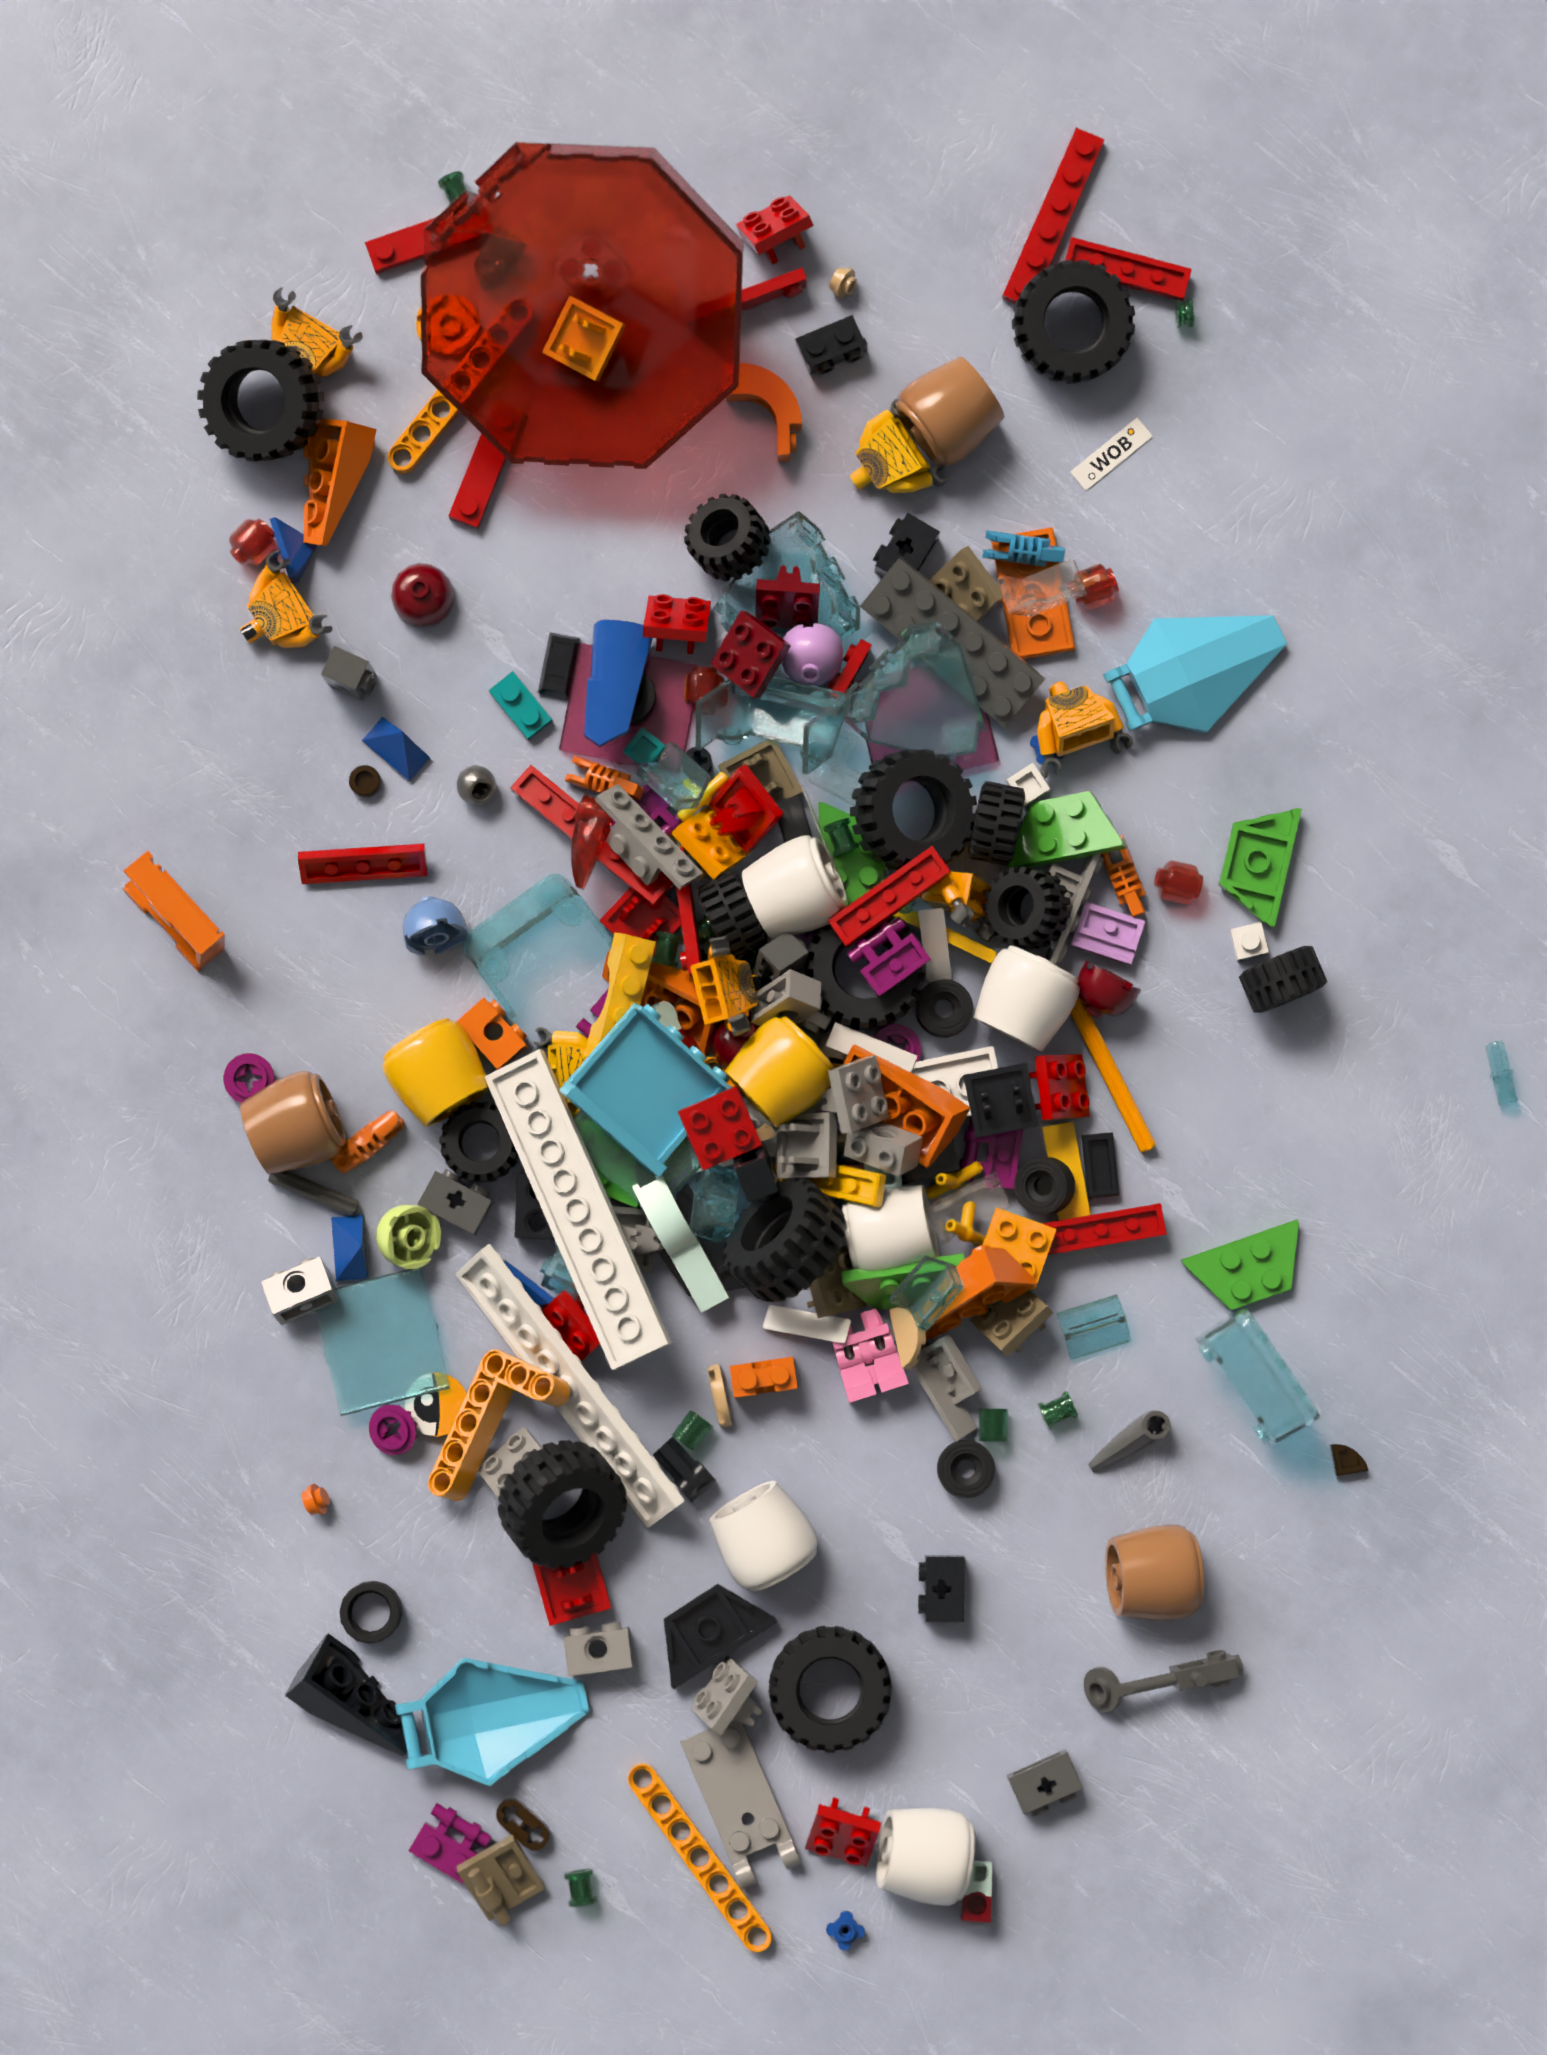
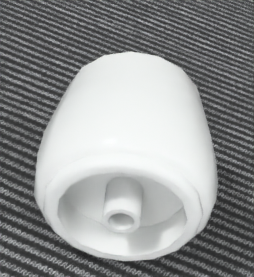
[742,835,848,940]
[974,945,1080,1052]
[842,1185,939,1271]
[709,1481,818,1592]
[876,1808,975,1906]

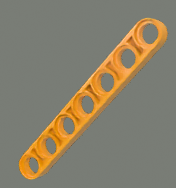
[388,298,533,474]
[628,1763,772,1952]

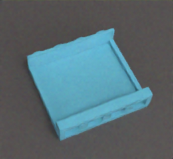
[559,1003,732,1177]

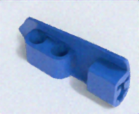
[584,620,653,748]

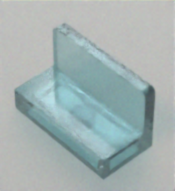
[636,742,711,810]
[889,1256,964,1331]
[1056,1294,1131,1360]

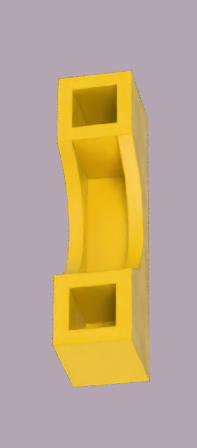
[584,933,656,1057]

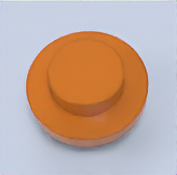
[301,1484,330,1515]

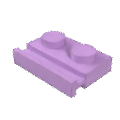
[1070,902,1145,966]

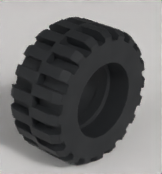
[1012,260,1135,384]
[197,339,325,462]
[850,749,977,870]
[805,916,926,1031]
[723,1178,846,1302]
[498,1440,627,1569]
[769,1626,892,1753]

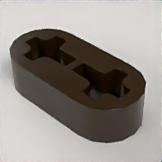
[496,1798,550,1850]

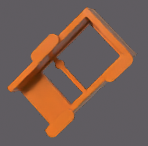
[122,850,225,972]

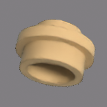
[829,267,857,298]

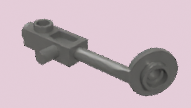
[1084,1650,1243,1712]

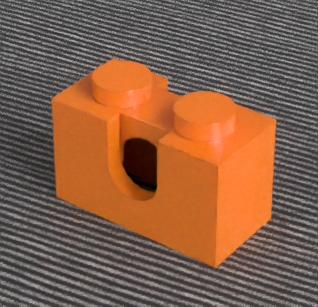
[457,997,528,1070]
[729,1357,798,1398]

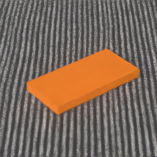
[991,527,1075,660]

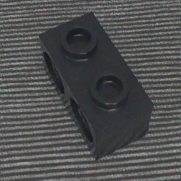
[733,1141,778,1203]
[514,1174,555,1240]

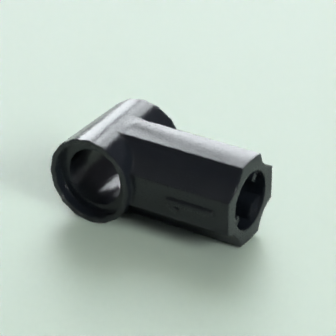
[653,1436,716,1502]

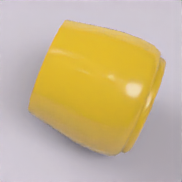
[724,1017,834,1128]
[382,1018,489,1127]

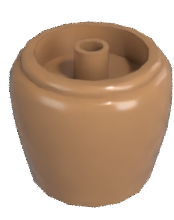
[895,356,1005,465]
[240,1071,346,1174]
[1105,1525,1204,1621]

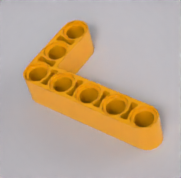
[428,1349,570,1502]

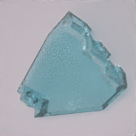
[713,511,860,640]
[842,620,986,763]

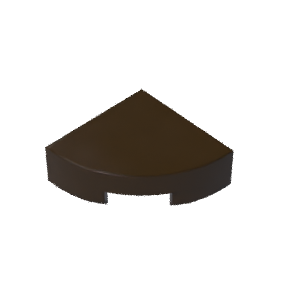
[1330,1444,1368,1476]

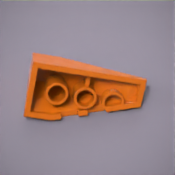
[303,418,377,546]

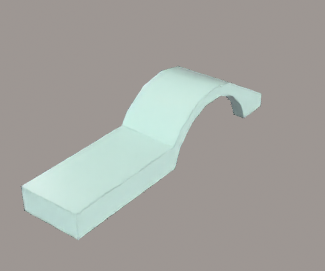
[632,1174,729,1313]

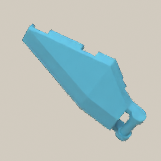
[1103,615,1287,733]
[395,1657,589,1786]

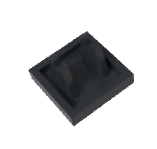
[963,1063,1039,1138]

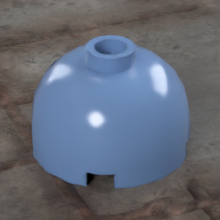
[403,896,467,955]

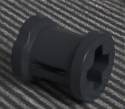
[683,746,712,779]

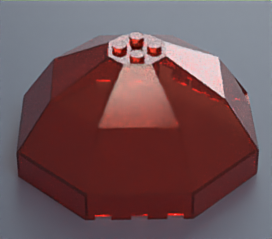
[420,142,744,469]

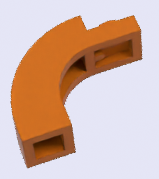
[726,363,802,462]

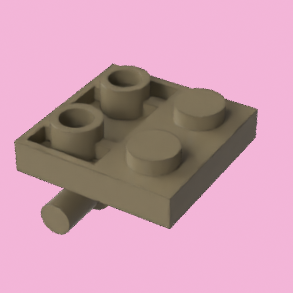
[456,1834,545,1926]

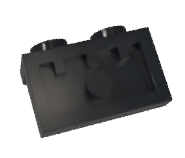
[795,315,868,375]

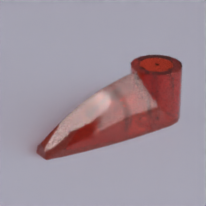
[571,795,613,890]

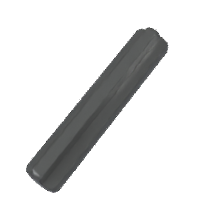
[268,1171,359,1216]

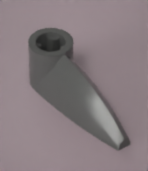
[1088,1410,1171,1472]

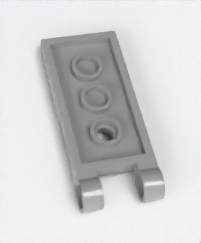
[680,1719,802,1889]

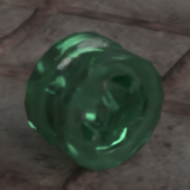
[1175,299,1194,328]

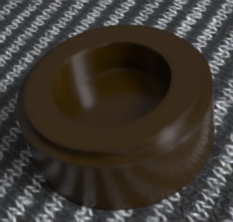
[349,765,382,798]

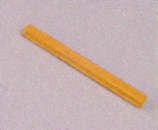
[1070,996,1156,1152]

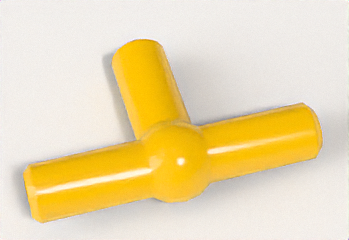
[677,772,729,822]
[926,1161,983,1200]
[945,1201,985,1246]

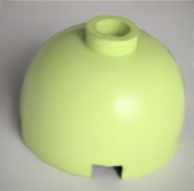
[376,1205,441,1269]

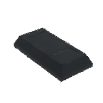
[538,632,580,699]
[1081,1132,1119,1199]

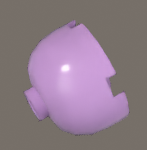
[781,623,843,687]

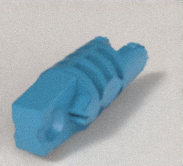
[982,530,1065,567]

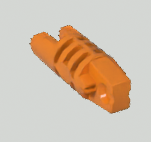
[564,756,644,800]
[1100,835,1146,917]
[330,1110,405,1174]

